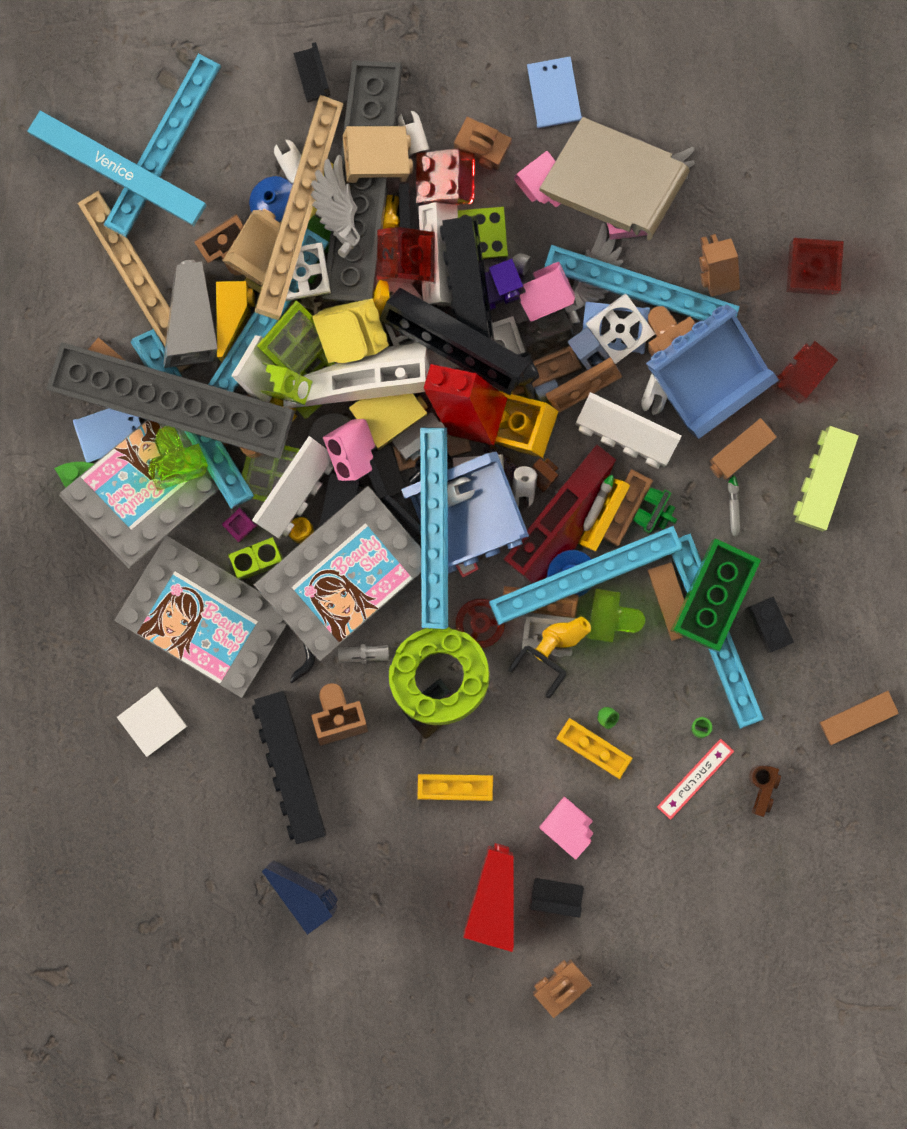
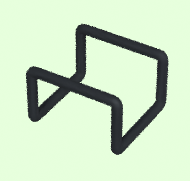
[508,646,566,698]

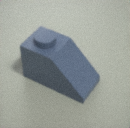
[568,327,621,372]

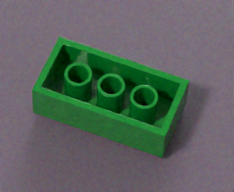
[670,538,761,652]

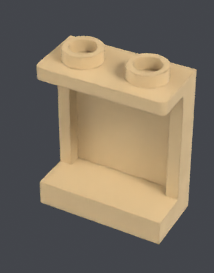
[343,126,413,183]

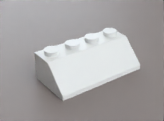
[575,392,681,469]
[252,436,334,539]

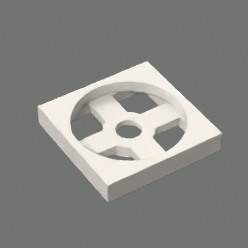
[285,242,331,301]
[585,293,655,364]

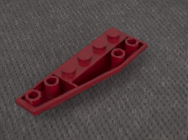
[503,445,616,584]

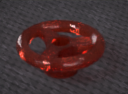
[455,598,505,648]

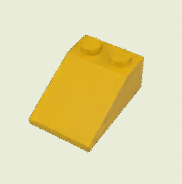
[216,281,255,363]
[495,391,559,458]

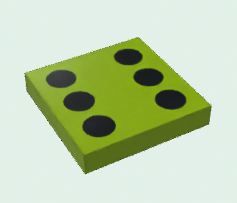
[458,207,508,259]

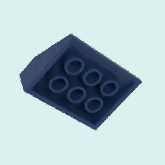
[262,860,338,935]

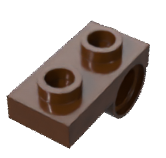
[532,458,559,492]
[749,765,781,817]

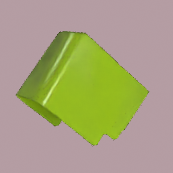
[260,363,312,405]
[228,537,283,580]

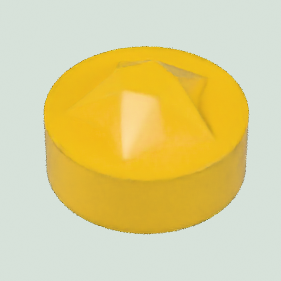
[289,517,314,544]

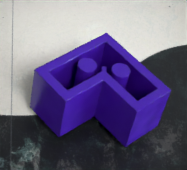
[485,259,523,311]

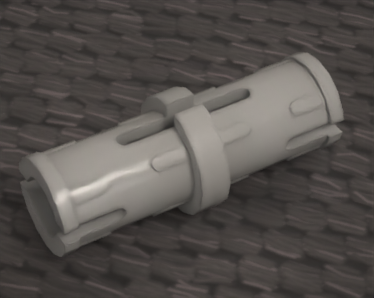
[338,644,389,664]

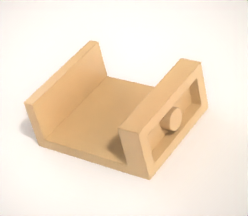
[223,209,281,287]

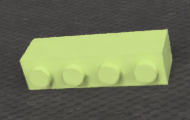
[793,426,858,531]

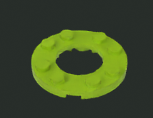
[389,627,490,725]

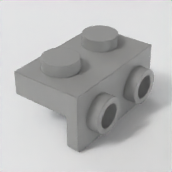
[393,413,446,461]
[522,613,576,657]

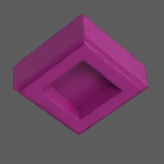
[222,508,257,543]

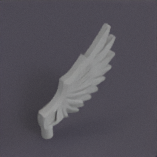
[311,155,361,258]
[563,223,623,325]

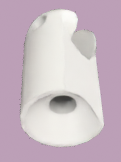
[397,111,430,157]
[274,140,301,185]
[641,373,667,415]
[512,466,537,508]
[447,477,475,508]

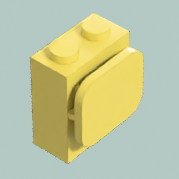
[312,298,389,363]
[349,393,428,450]

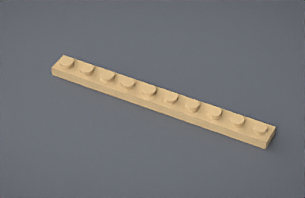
[254,95,344,320]

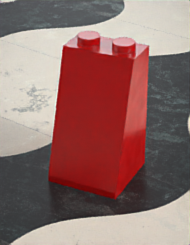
[424,364,508,445]
[463,843,514,952]

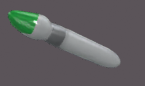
[583,475,614,531]
[728,476,740,537]

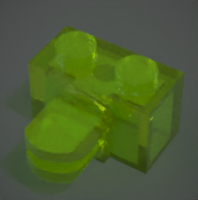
[148,426,208,491]
[586,589,645,643]

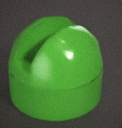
[597,707,619,729]
[691,717,712,738]

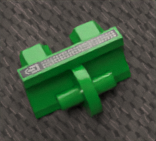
[633,488,677,534]

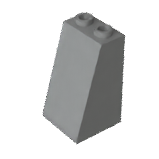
[163,260,218,368]

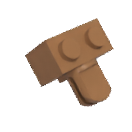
[454,117,512,170]
[195,214,244,275]
[699,234,740,297]
[648,306,695,356]
[311,683,368,746]
[533,959,592,1018]

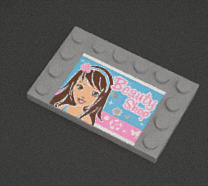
[59,420,219,569]
[253,486,421,661]
[114,536,287,698]

